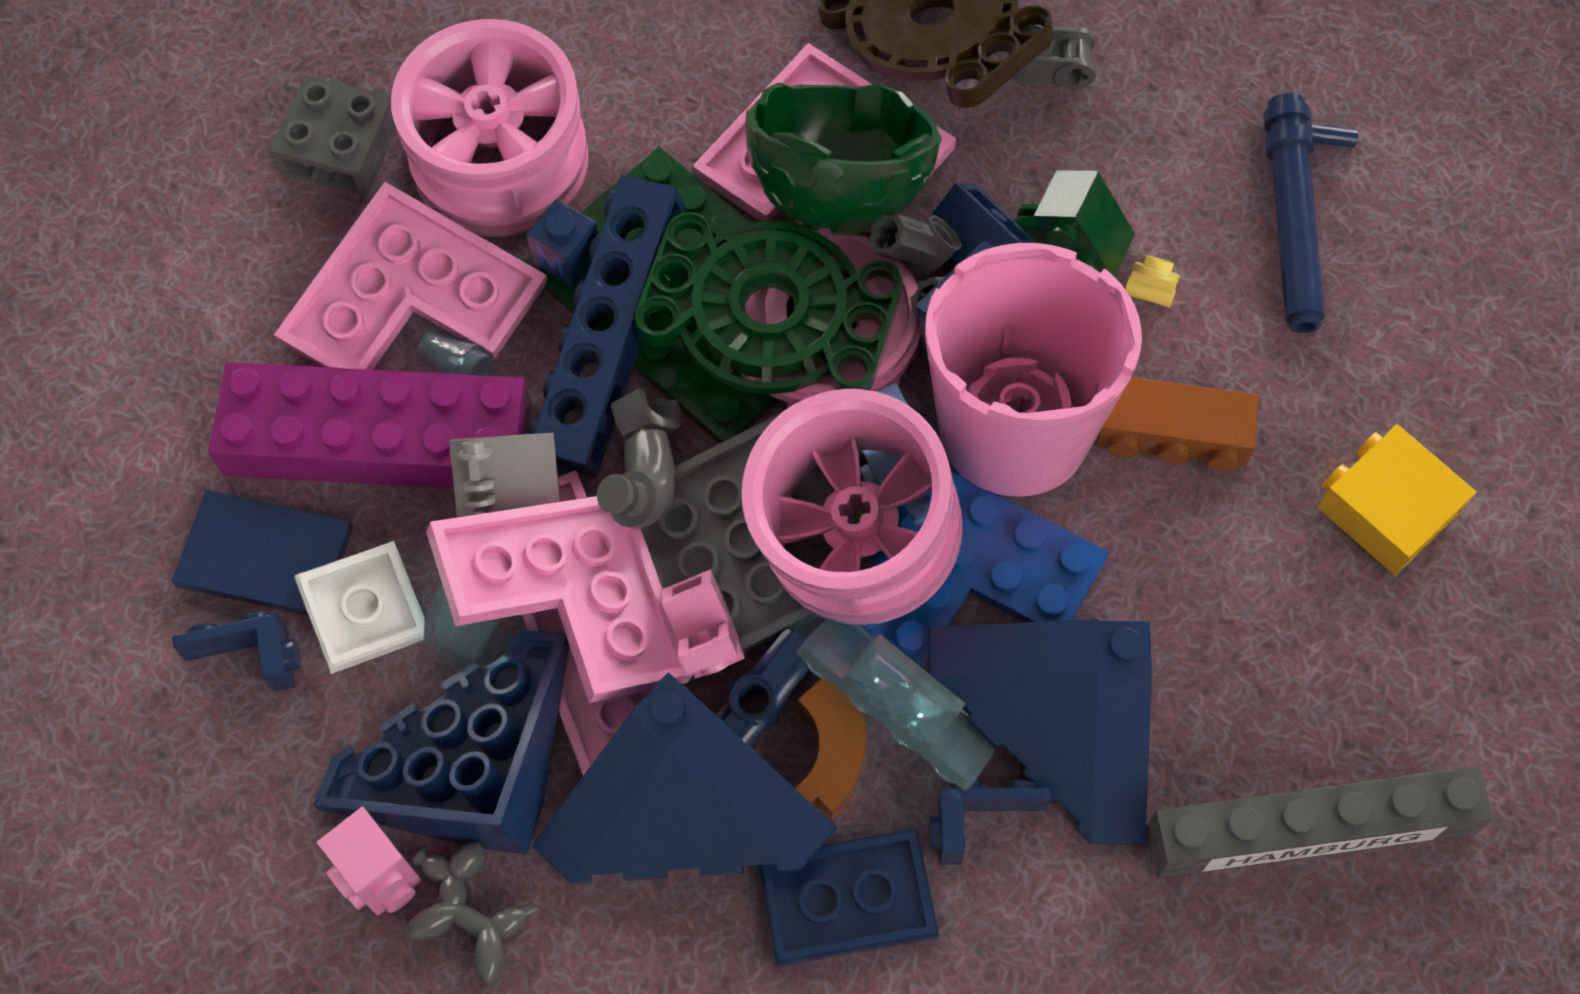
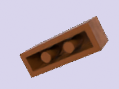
[1096,377,1259,471]

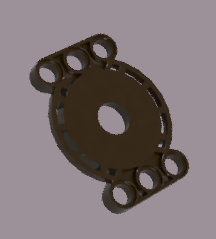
[816,0,1054,108]

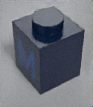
[527,199,598,287]

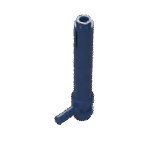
[1263,93,1358,333]

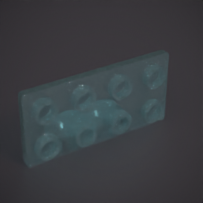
[796,619,996,791]

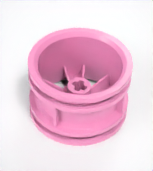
[391,19,589,237]
[742,389,963,625]

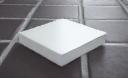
[295,541,430,674]

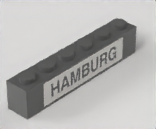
[1147,766,1494,878]

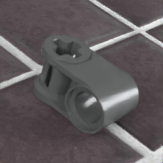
[1007,25,1096,87]

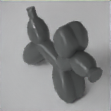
[405,842,538,986]

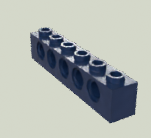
[528,175,686,477]

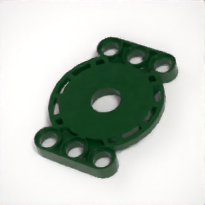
[635,212,902,395]

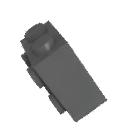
[270,75,396,196]

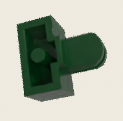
[1014,170,1135,277]

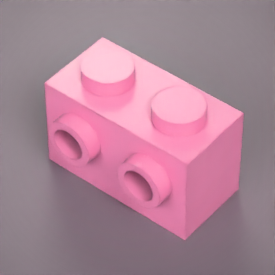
[317,806,422,916]

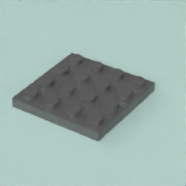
[641,413,875,679]

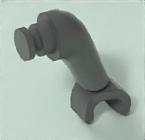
[597,389,683,529]

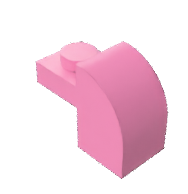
[662,569,745,679]

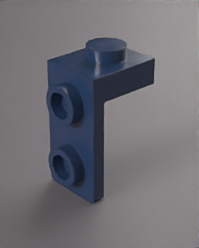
[172,612,301,691]
[929,780,1050,865]

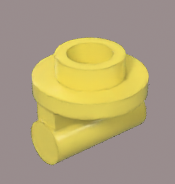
[1125,255,1180,308]

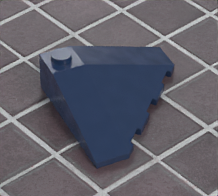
[928,619,1152,845]
[313,630,569,855]
[531,672,838,884]

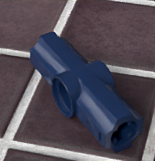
[716,628,823,748]

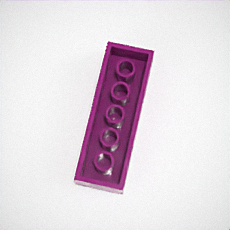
[208,362,531,489]

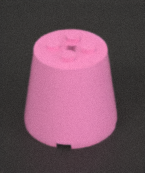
[925,243,1142,497]

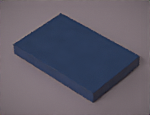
[171,490,353,616]
[759,828,939,967]

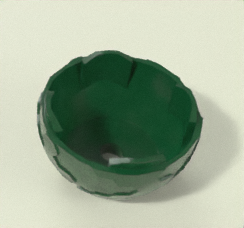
[745,83,942,236]

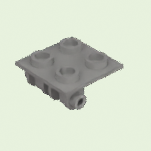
[449,432,560,518]

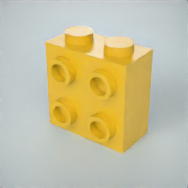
[1318,424,1477,577]

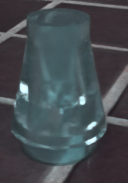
[418,331,493,376]

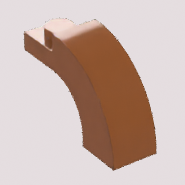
[795,665,866,823]

